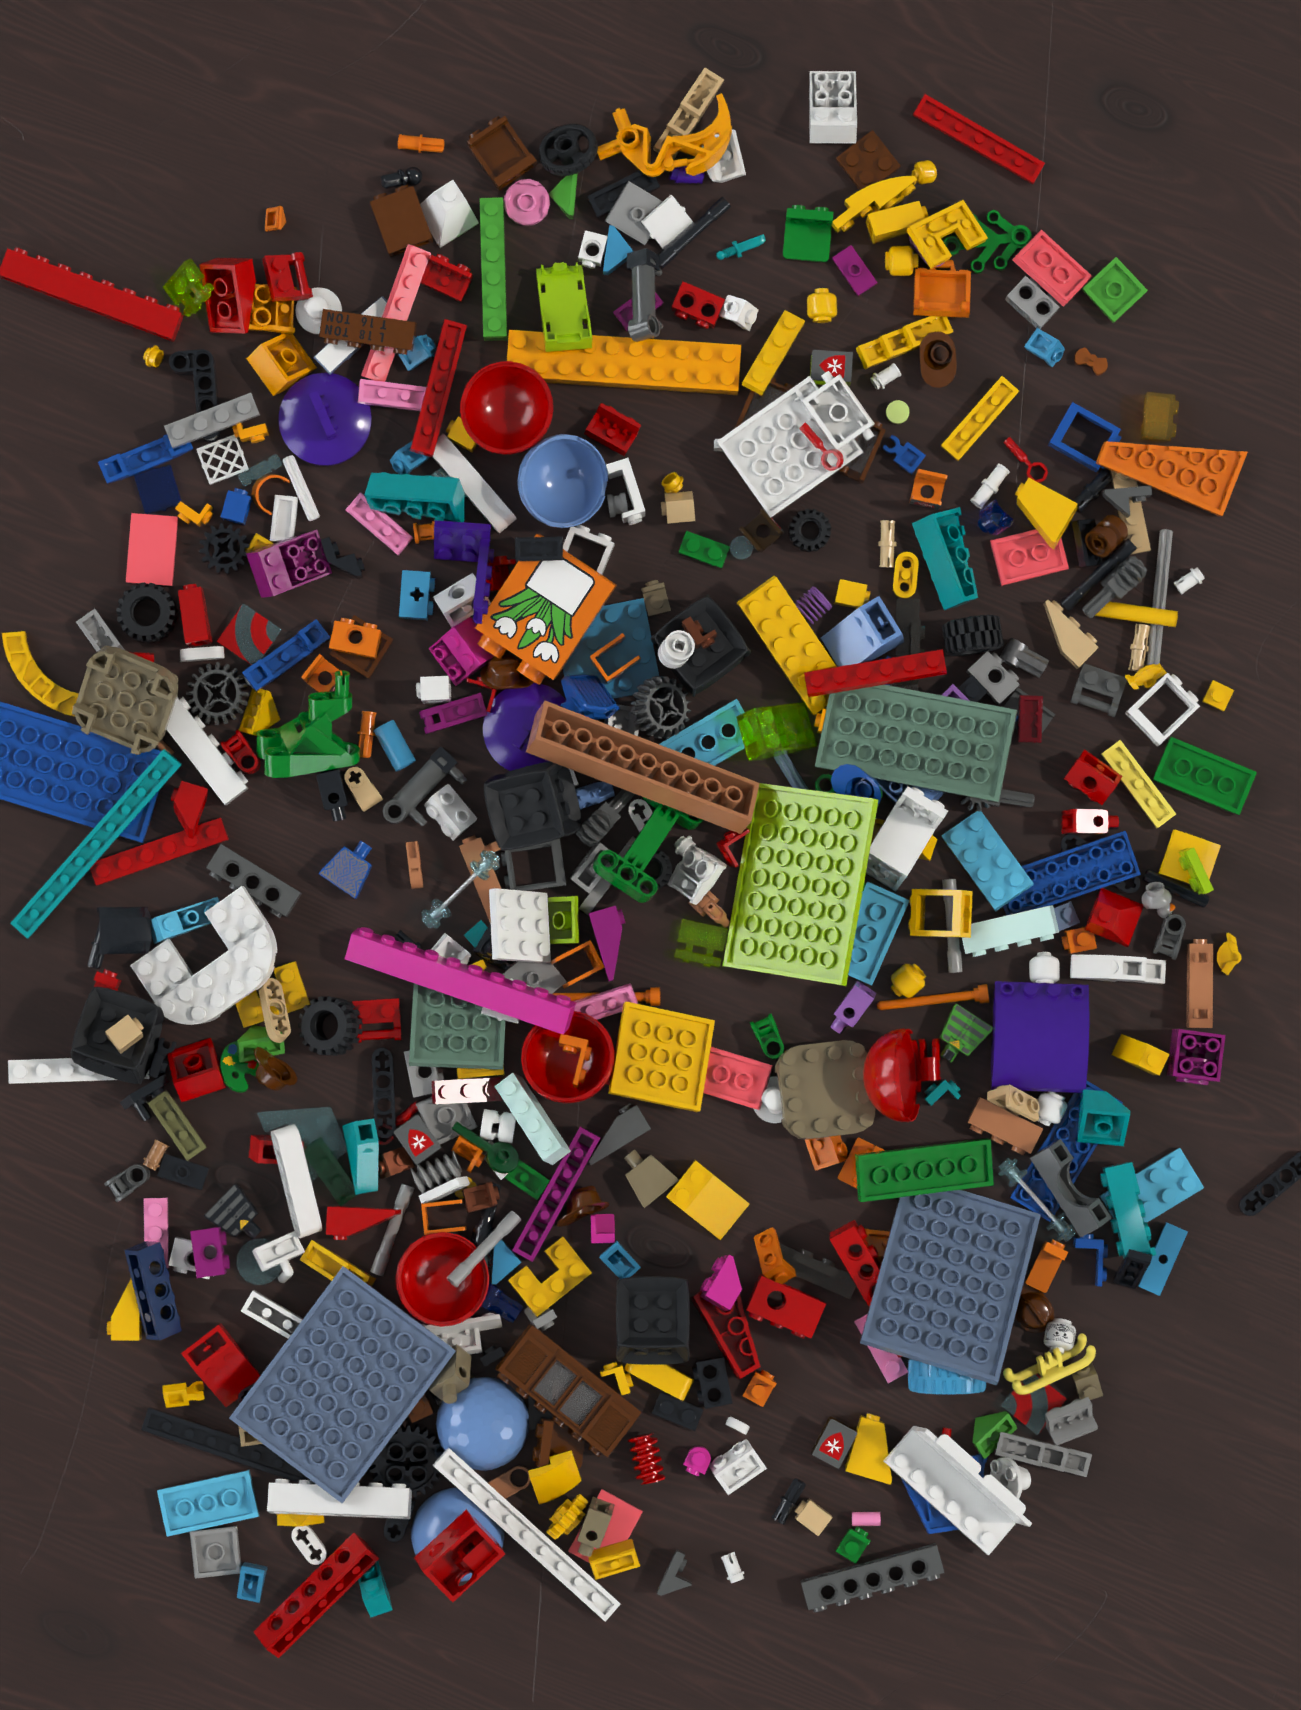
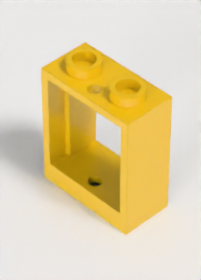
[909,889,972,938]

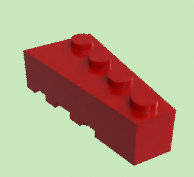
[690,1291,761,1379]

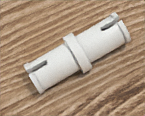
[970,463,1010,509]

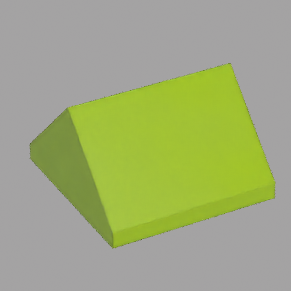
[548,896,579,944]

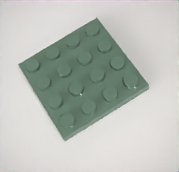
[409,983,506,1070]

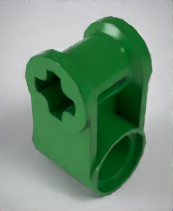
[749,1013,784,1060]

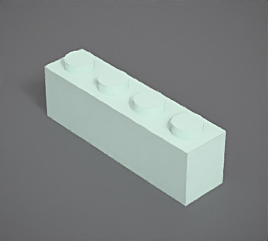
[962,905,1059,957]
[495,1073,571,1165]

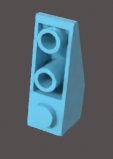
[151,897,220,944]

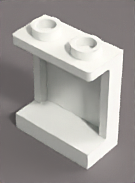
[606,458,645,525]

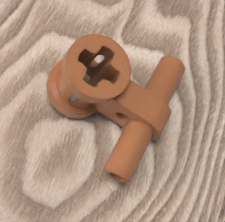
[688,891,730,928]

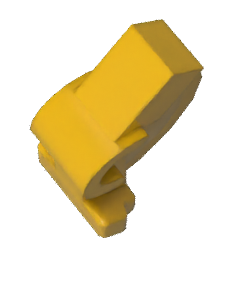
[1125,663,1166,689]
[1217,932,1241,975]

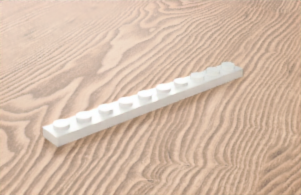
[433,1448,620,1622]

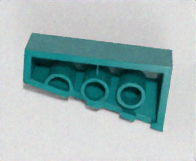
[364,472,464,523]
[912,507,978,610]
[1100,1161,1156,1258]

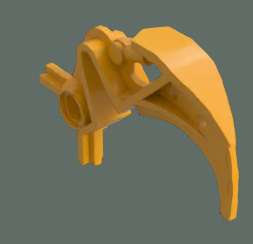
[597,93,732,177]

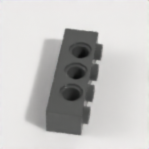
[206,844,302,918]

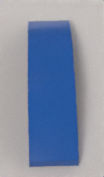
[98,434,193,484]
[242,619,330,691]

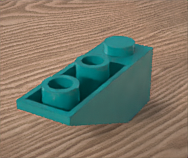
[342,1118,379,1195]

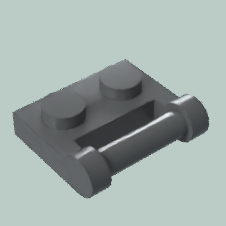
[1070,663,1127,718]

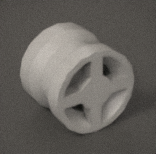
[607,492,628,518]

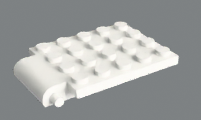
[717,371,875,518]

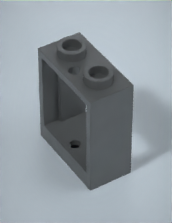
[501,839,567,891]

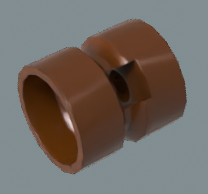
[1085,515,1128,557]

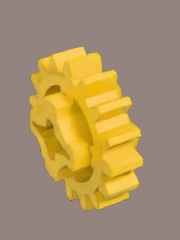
[546,1494,588,1540]

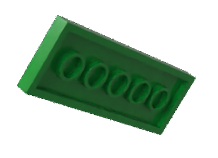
[855,1138,994,1202]

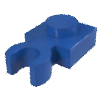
[883,435,926,475]

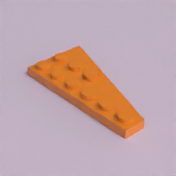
[1095,441,1248,517]

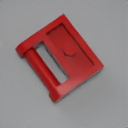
[262,252,313,302]
[352,998,402,1043]

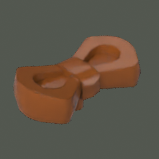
[1074,347,1108,376]

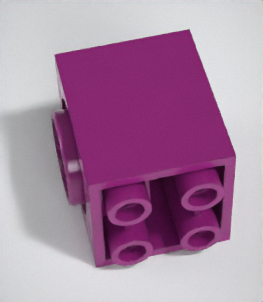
[1167,1029,1226,1085]

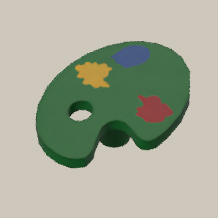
[220,1041,259,1093]

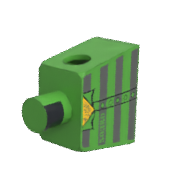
[939,1004,993,1063]

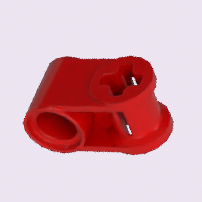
[219,729,261,774]

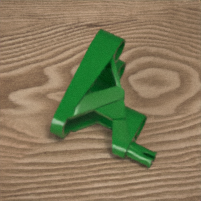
[257,670,360,778]

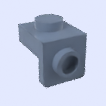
[1054,901,1080,931]

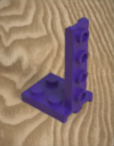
[434,520,494,624]

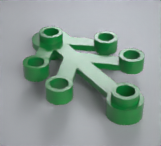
[943,210,1032,274]

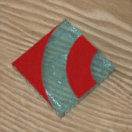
[217,603,282,665]
[1001,1374,1067,1435]

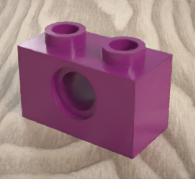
[190,1227,230,1278]

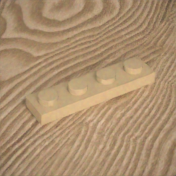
[1110,470,1151,555]

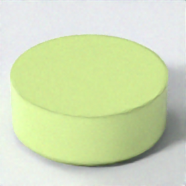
[886,400,909,424]

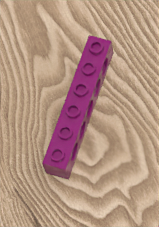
[512,1126,601,1262]

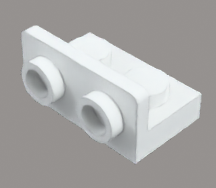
[709,1439,767,1495]

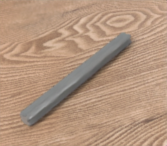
[1146,529,1173,665]

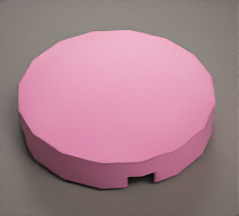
[504,179,550,226]

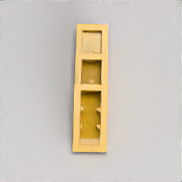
[856,316,953,369]

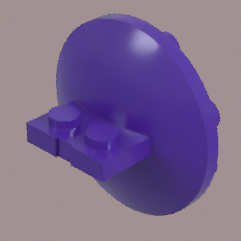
[278,373,372,466]
[483,683,566,771]

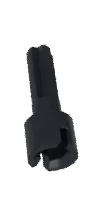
[470,1183,501,1247]

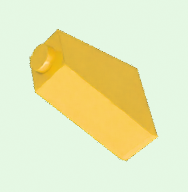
[865,201,929,244]
[1015,478,1078,549]
[1111,1034,1169,1076]
[845,1413,892,1485]

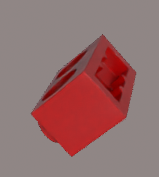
[671,281,725,329]

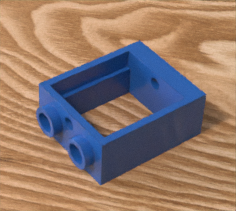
[1048,402,1122,472]

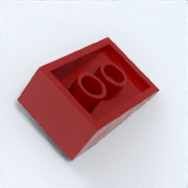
[199,258,256,334]

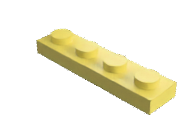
[1101,740,1176,828]

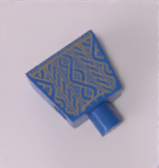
[319,840,372,899]

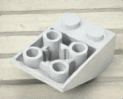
[809,71,857,143]

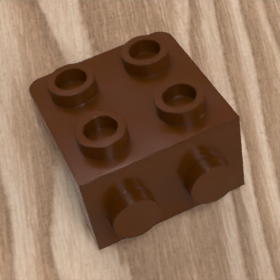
[532,1417,585,1469]

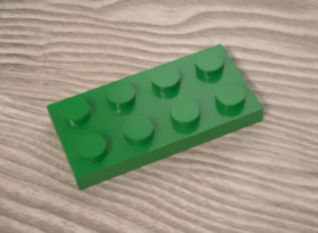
[1152,737,1257,815]

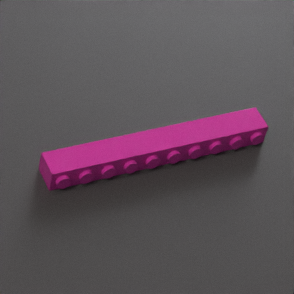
[345,927,576,1035]

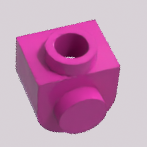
[683,1446,711,1476]

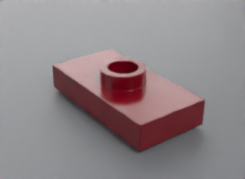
[1017,695,1043,743]

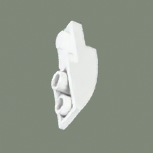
[1070,955,1166,985]

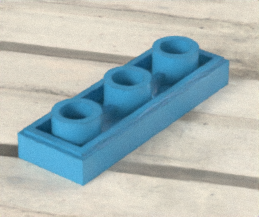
[1138,1222,1188,1296]

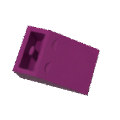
[246,529,332,598]

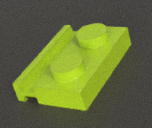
[1179,848,1214,894]

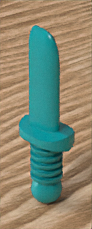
[716,234,766,260]

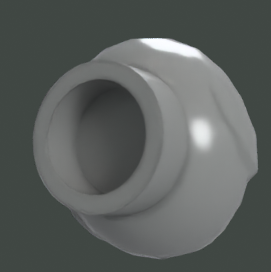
[1141,882,1175,918]

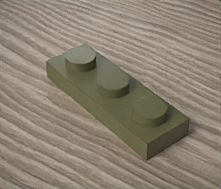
[147,1090,207,1161]

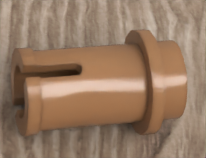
[143,1139,169,1171]

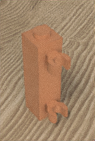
[459,835,502,924]
[1186,939,1213,1028]

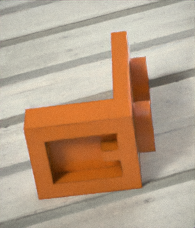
[559,1034,592,1089]

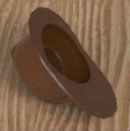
[920,331,957,388]
[481,654,534,689]
[254,1047,297,1091]
[557,1185,609,1227]
[1015,1281,1054,1333]

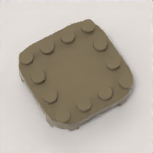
[72,646,178,755]
[775,1040,875,1140]

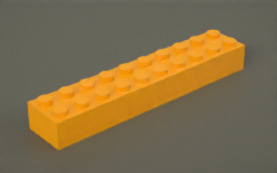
[507,330,741,395]

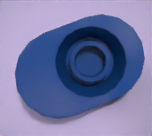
[831,764,881,807]

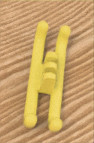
[1003,1333,1096,1395]

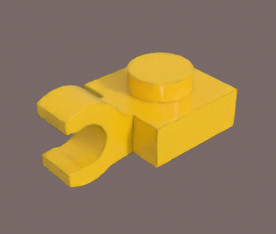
[163,1381,205,1408]

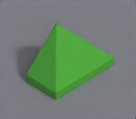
[549,173,578,219]
[237,1025,285,1063]
[972,1411,1017,1459]

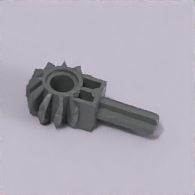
[1082,556,1147,618]
[958,785,1035,812]
[576,789,635,847]

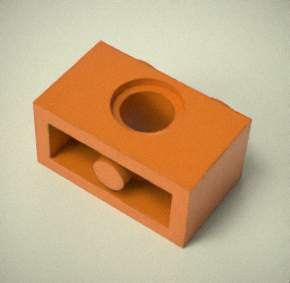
[329,618,382,659]

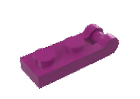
[419,693,487,734]

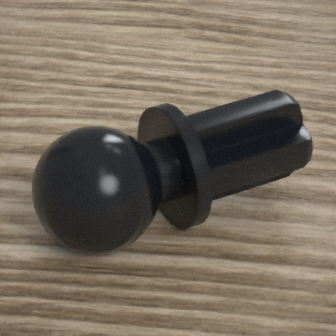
[381,167,422,189]

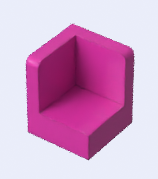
[591,1214,615,1243]

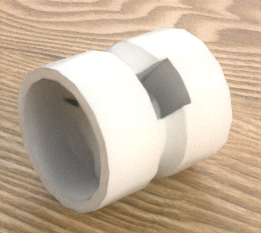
[658,630,695,669]
[480,1109,516,1143]

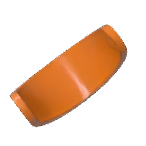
[252,474,291,516]

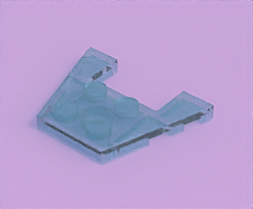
[257,1107,347,1182]

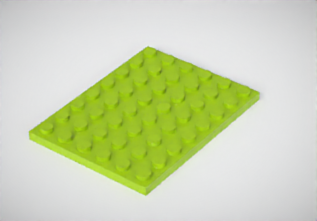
[723,783,878,986]

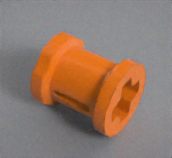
[413,521,435,544]

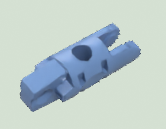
[575,782,615,809]

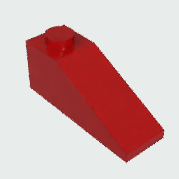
[326,1206,401,1240]

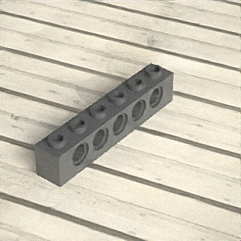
[800,1543,945,1612]

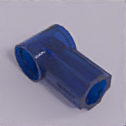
[481,1282,524,1323]

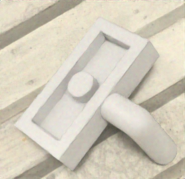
[252,1231,305,1283]

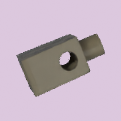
[624,1149,679,1208]
[428,1344,471,1404]
[577,1497,615,1557]

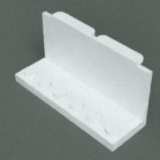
[883,1426,1032,1555]

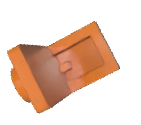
[754,1227,796,1284]
[1025,1239,1068,1293]

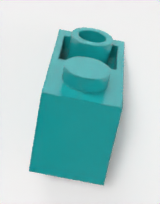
[358,1561,393,1618]

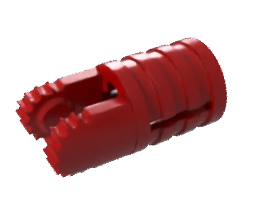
[919,1038,941,1081]

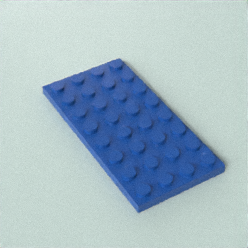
[0,702,161,843]

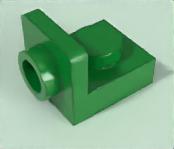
[836,1526,871,1564]

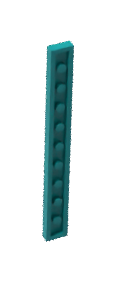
[10,749,182,939]

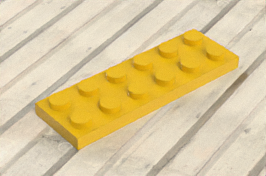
[737,576,837,715]

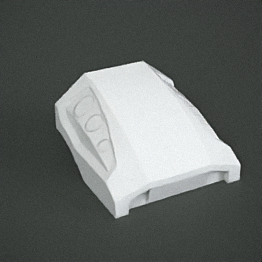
[667,846,727,905]

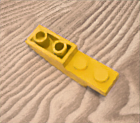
[832,176,917,233]

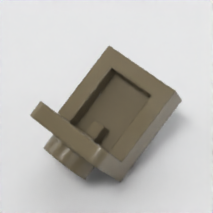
[1071,1362,1103,1400]

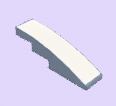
[313,296,387,375]

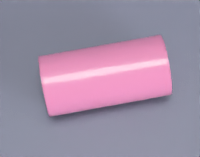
[852,1512,881,1526]

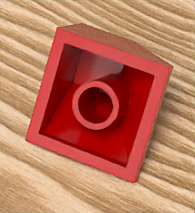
[1084,888,1143,947]

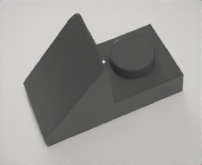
[1102,486,1152,518]
[657,1549,692,1596]

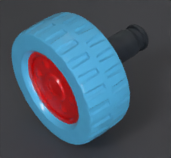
[908,1359,986,1395]

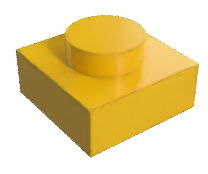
[1202,680,1234,711]

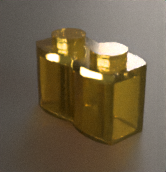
[1141,392,1179,443]

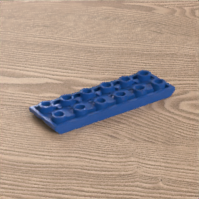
[1003,830,1141,916]
[1010,1081,1123,1222]

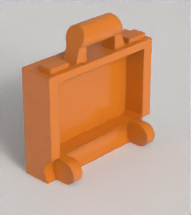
[913,260,971,318]

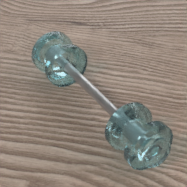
[421,850,500,928]
[998,1158,1076,1242]

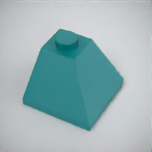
[1077,1089,1130,1146]

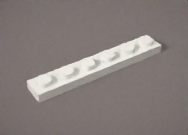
[8,1058,150,1084]

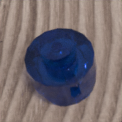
[978,500,1014,535]

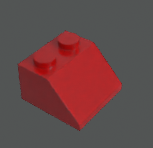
[167,1038,226,1102]

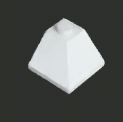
[420,180,479,248]

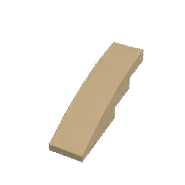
[653,68,724,160]

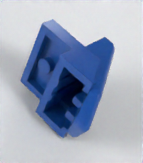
[561,674,619,720]

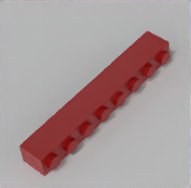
[0,247,184,342]

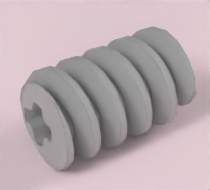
[410,1150,462,1193]

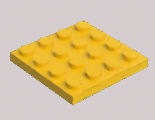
[608,1001,715,1112]

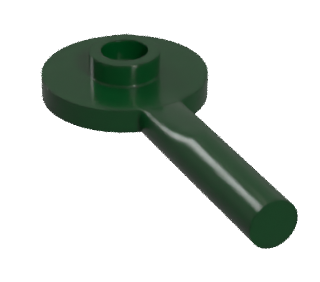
[452,1121,519,1174]

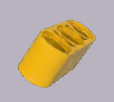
[624,1363,694,1401]

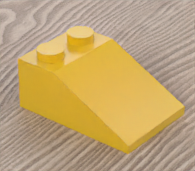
[666,1160,749,1240]

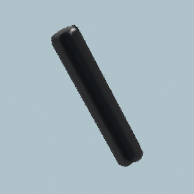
[1143,869,1210,907]

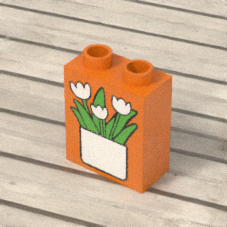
[475,534,617,685]

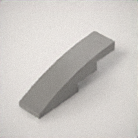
[76,608,126,651]
[995,1432,1092,1477]

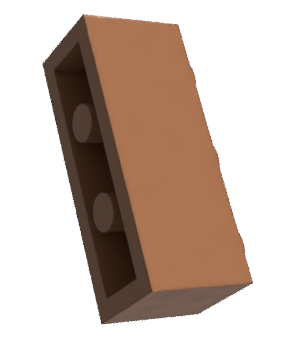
[967,1097,1043,1156]

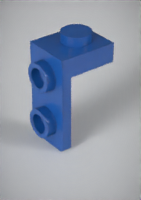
[1073,1234,1108,1287]

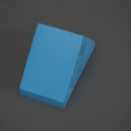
[603,225,634,275]
[492,1239,522,1284]
[599,1241,641,1279]
[237,1562,267,1603]

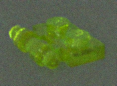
[163,259,214,317]
[674,919,728,968]

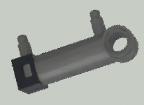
[627,248,663,342]
[383,746,467,826]

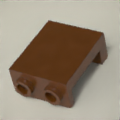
[467,116,537,191]
[370,185,433,258]

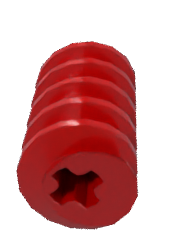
[628,1433,665,1485]

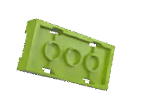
[536,262,592,352]

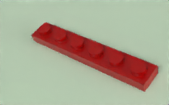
[913,94,1045,184]
[410,319,467,457]
[804,649,947,697]
[90,818,229,886]

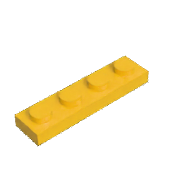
[742,310,805,396]
[941,376,1019,461]

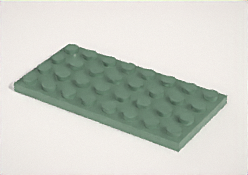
[815,685,1017,803]

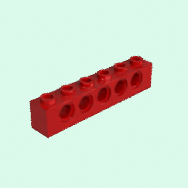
[830,1220,901,1358]
[254,1533,379,1658]

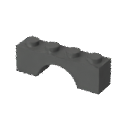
[1030,1139,1111,1237]

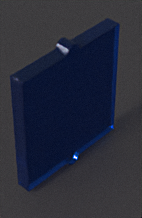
[134,465,182,514]

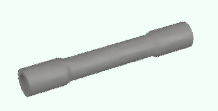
[942,879,963,973]
[370,1184,415,1276]
[447,1211,521,1287]

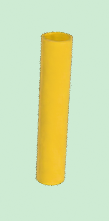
[1095,601,1178,627]

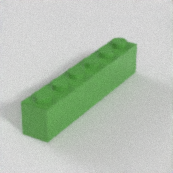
[480,197,507,341]

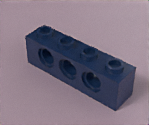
[124,1241,182,1340]

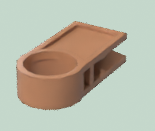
[406,841,423,889]
[488,1465,531,1499]

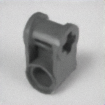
[1153,914,1186,960]
[104,1164,150,1203]

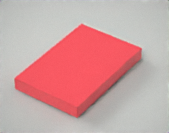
[1013,230,1092,307]
[126,513,178,587]
[990,529,1069,586]
[703,1047,773,1110]
[568,1489,643,1563]

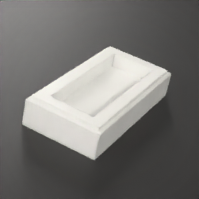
[270,495,299,542]
[419,1176,470,1203]

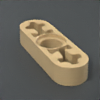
[258,978,291,1043]

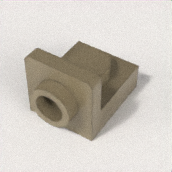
[641,580,671,617]

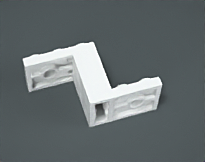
[866,786,948,891]

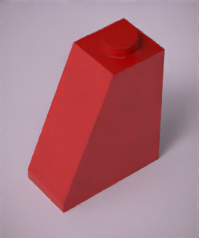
[178,584,213,648]

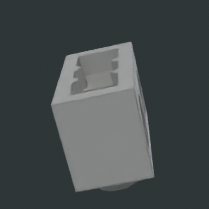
[1005,276,1060,329]

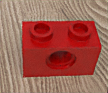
[1064,749,1122,805]

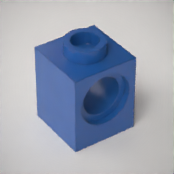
[221,488,252,526]

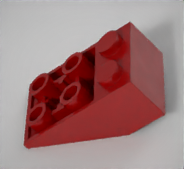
[181,1323,261,1407]

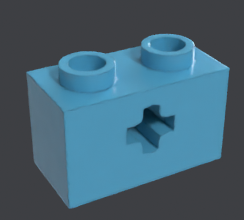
[399,570,435,621]

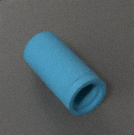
[374,720,416,772]

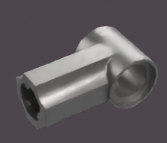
[1000,638,1049,678]

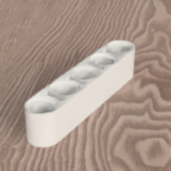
[433,433,517,534]
[271,1124,322,1238]

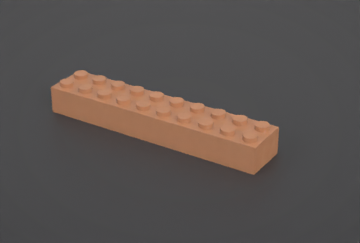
[526,701,760,834]

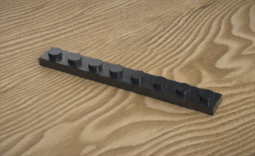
[141,1407,315,1484]

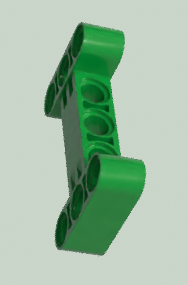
[593,797,703,903]

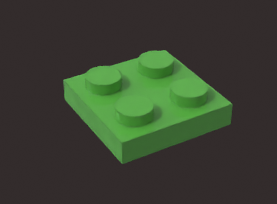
[1082,257,1148,323]

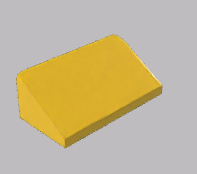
[588,1539,640,1580]

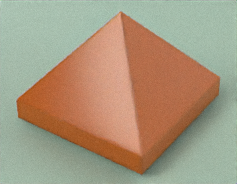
[265,206,286,232]

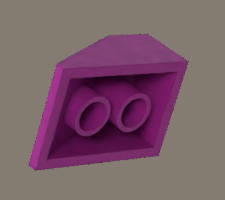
[589,906,626,982]

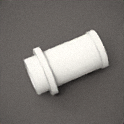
[870,363,901,390]
[1173,567,1205,595]
[721,1552,744,1583]

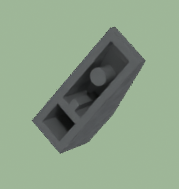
[589,1104,651,1165]

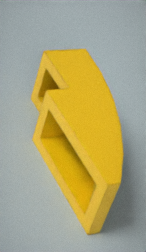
[300,1240,376,1287]

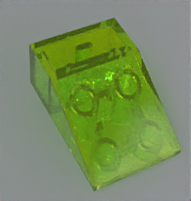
[736,702,817,761]

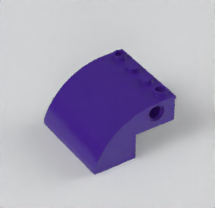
[991,981,1089,1093]

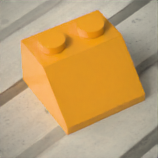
[246,333,317,396]

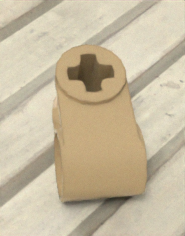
[345,767,383,812]

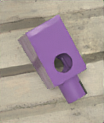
[830,980,876,1034]

